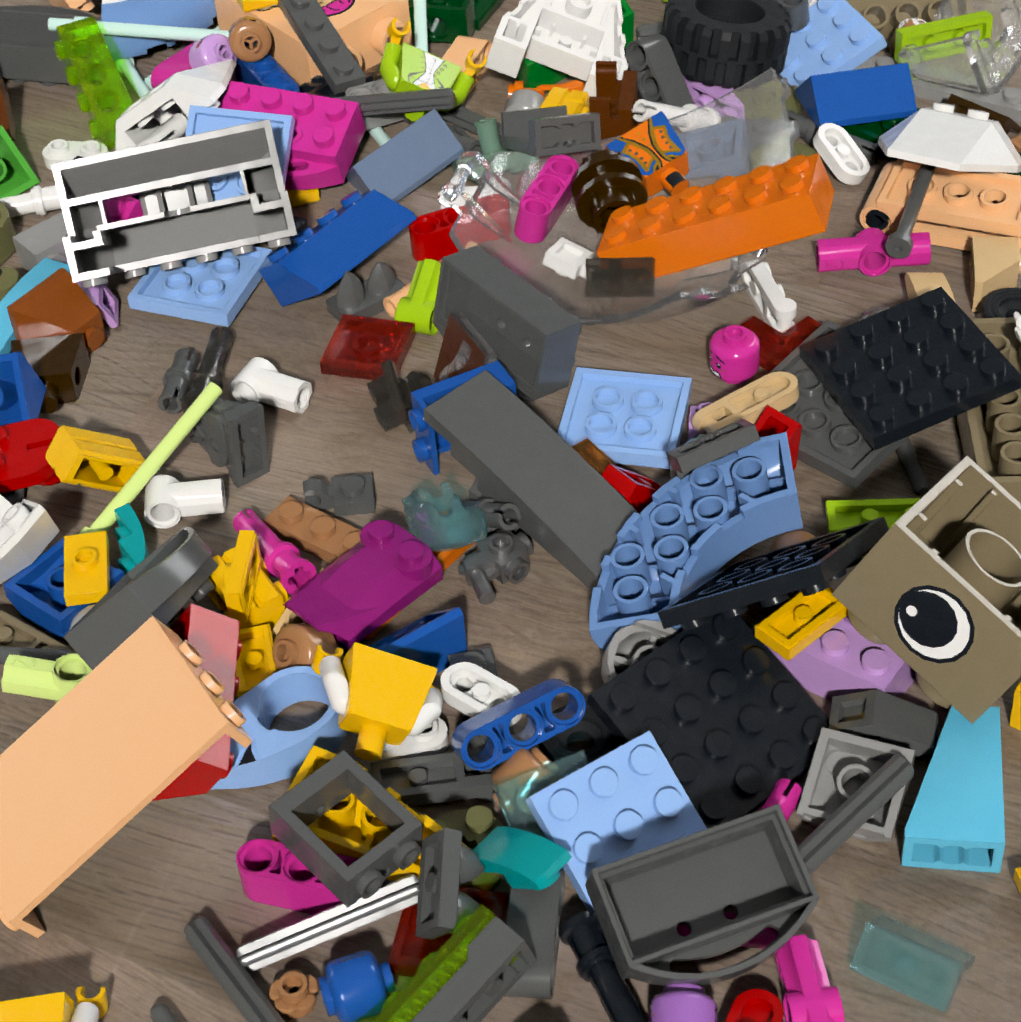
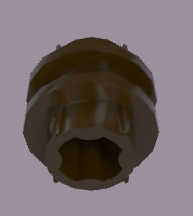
[570,150,648,233]

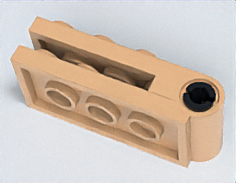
[859,159,1021,252]

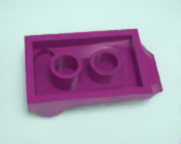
[283,520,443,649]

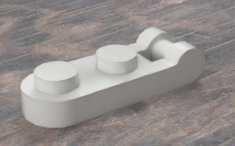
[741,257,797,342]

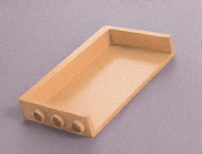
[0,615,253,938]

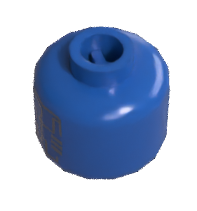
[318,950,396,1022]

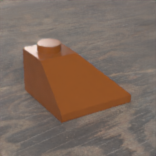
[7,268,108,355]

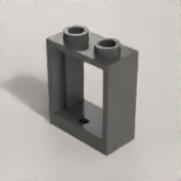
[269,750,423,908]

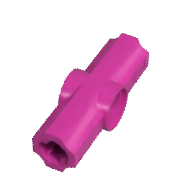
[815,228,931,277]
[775,935,845,1022]

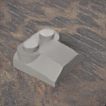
[796,727,915,842]

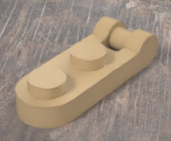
[692,371,799,435]

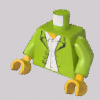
[379,16,487,122]

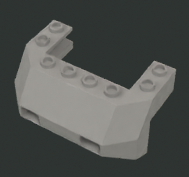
[51,119,297,288]

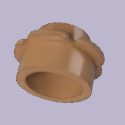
[269,970,319,1019]

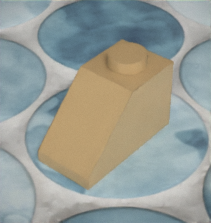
[969,236,1021,313]

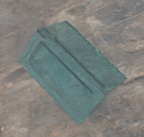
[849,915,975,1012]

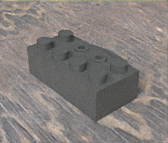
[0,5,107,89]
[432,245,582,401]
[63,526,219,670]
[585,804,819,986]

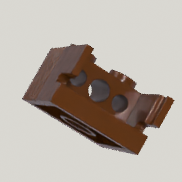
[585,61,638,154]

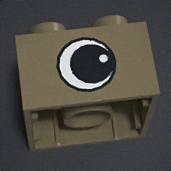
[832,456,1021,724]

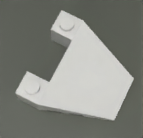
[485,0,629,97]

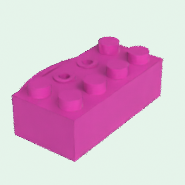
[219,81,366,190]

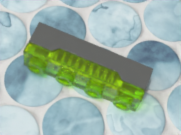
[372,904,536,1022]

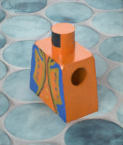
[606,111,689,197]

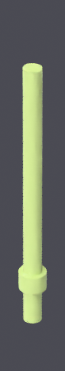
[79,382,223,534]

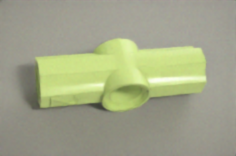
[1,653,92,704]

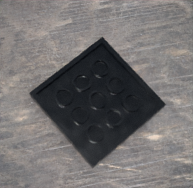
[800,287,1021,450]
[657,517,889,631]
[586,613,829,829]

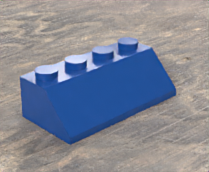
[259,189,417,307]

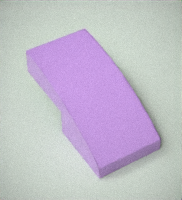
[77,281,119,329]

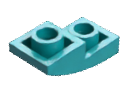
[114,503,149,575]
[472,826,572,890]

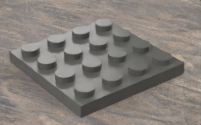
[768,320,909,490]

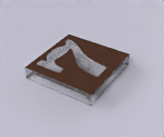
[433,312,498,382]

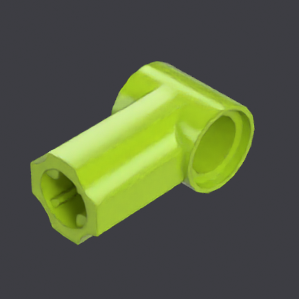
[395,258,441,336]

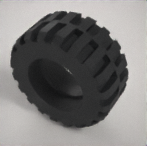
[661,0,792,88]

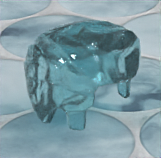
[402,481,487,552]

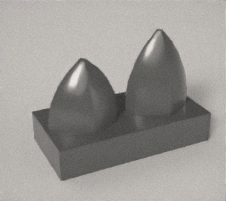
[326,262,405,329]
[415,827,491,940]

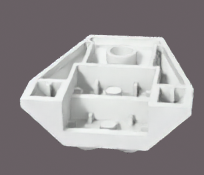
[878,102,1021,173]

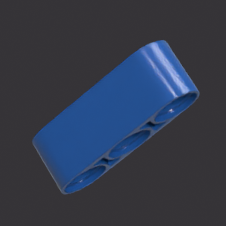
[451,678,586,771]

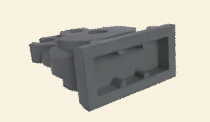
[184,396,270,488]

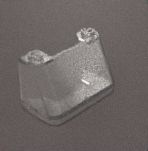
[898,0,1021,96]

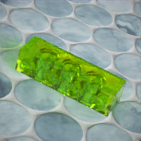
[53,16,133,150]

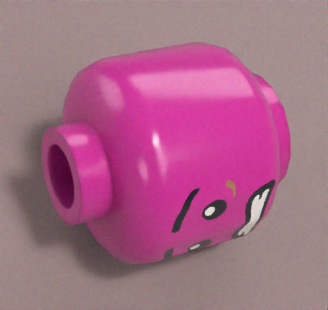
[709,325,760,384]

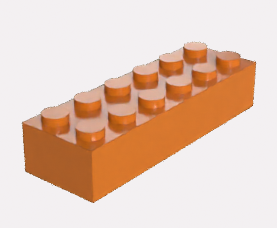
[596,153,835,289]

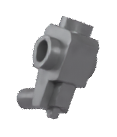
[458,529,533,605]

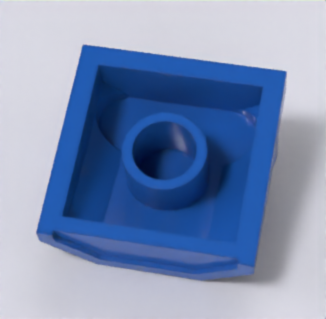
[3,538,124,639]

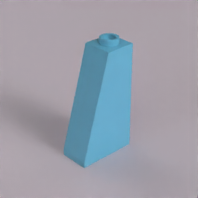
[901,705,1005,873]

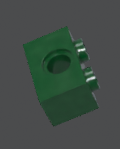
[408,0,476,44]

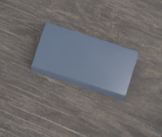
[346,108,465,202]

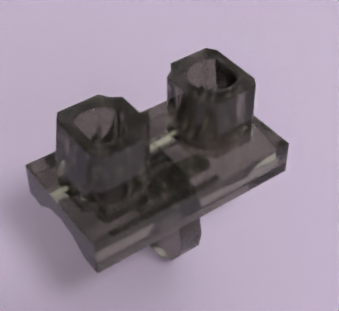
[585,257,655,298]
[367,359,432,433]

